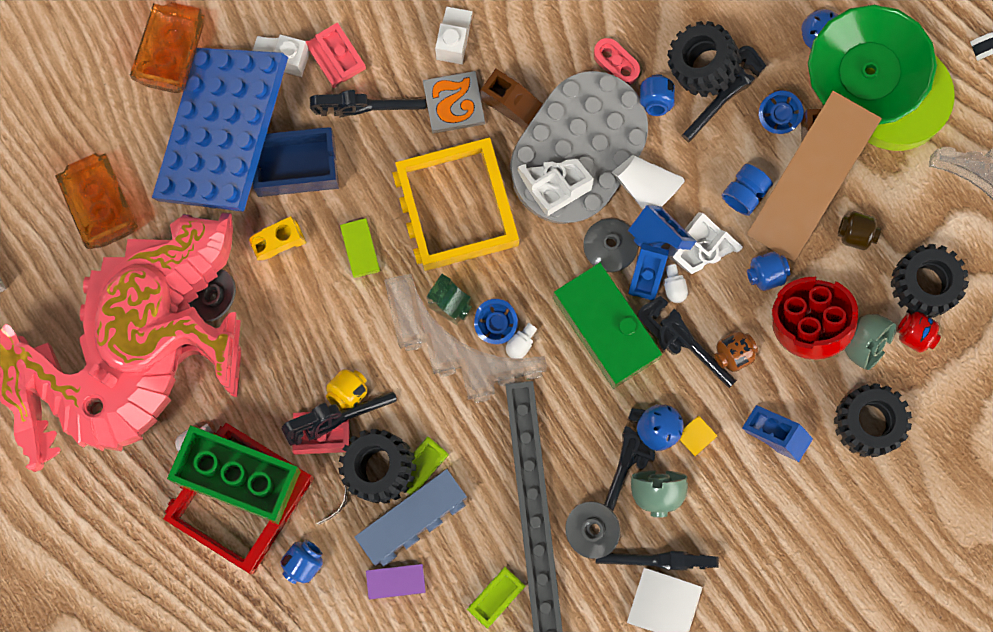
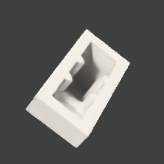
[435,7,472,65]
[253,35,310,77]

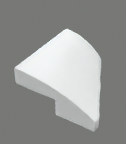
[612,155,685,210]
[518,159,593,216]
[668,212,743,274]

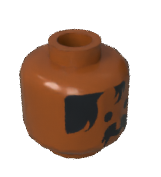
[714,331,758,372]

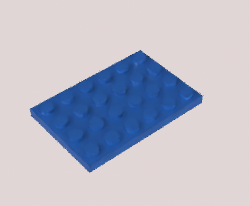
[152,48,288,212]

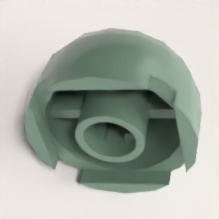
[844,314,897,370]
[631,470,688,517]

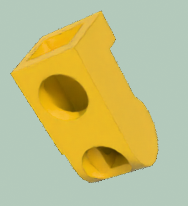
[249,216,307,261]

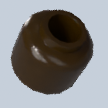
[838,211,881,250]

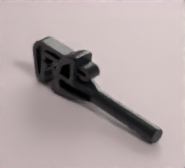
[682,46,767,142]
[310,90,426,118]
[637,296,737,388]
[281,391,397,446]
[604,408,659,511]
[596,551,719,571]

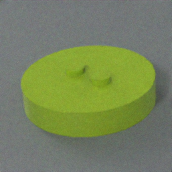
[865,55,955,151]

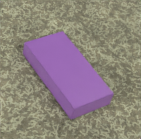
[366,564,426,600]

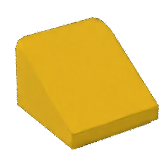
[679,416,717,457]

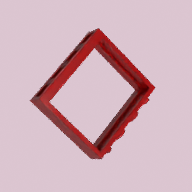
[163,423,314,574]

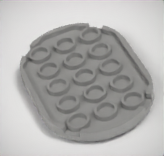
[510,71,648,224]

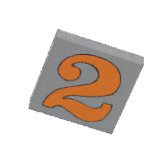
[423,71,485,134]

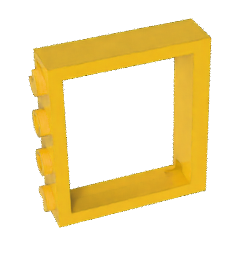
[392,138,519,271]

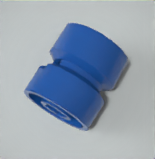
[721,164,773,216]

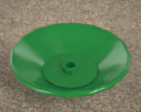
[808,4,937,125]

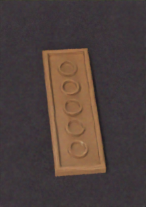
[746,91,882,262]

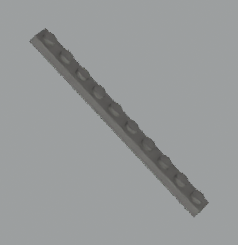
[505,381,563,632]

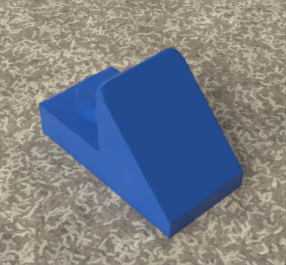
[628,243,669,300]

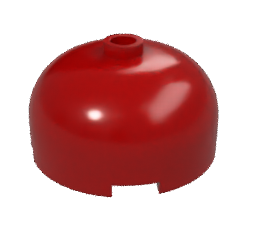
[772,276,858,360]

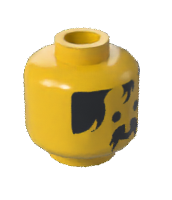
[326,369,367,410]

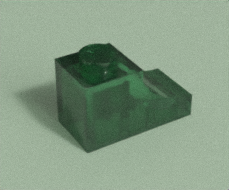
[426,274,473,325]

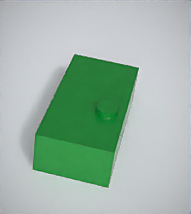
[552,263,662,389]
[167,425,301,525]

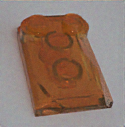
[130,2,206,93]
[55,153,138,249]

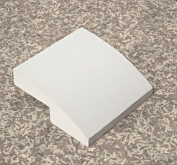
[627,568,703,632]

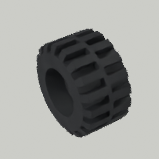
[667,21,742,97]
[891,244,969,318]
[834,384,912,458]
[339,429,416,504]

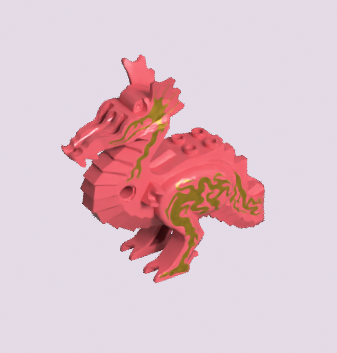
[0,213,241,472]

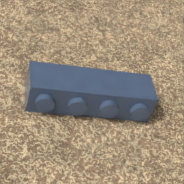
[355,469,467,567]

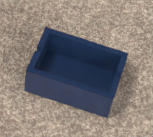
[253,127,339,197]

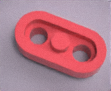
[594,38,640,85]

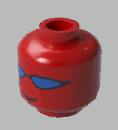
[896,312,941,353]

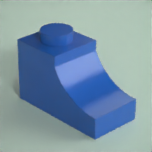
[628,205,697,250]
[742,405,813,462]

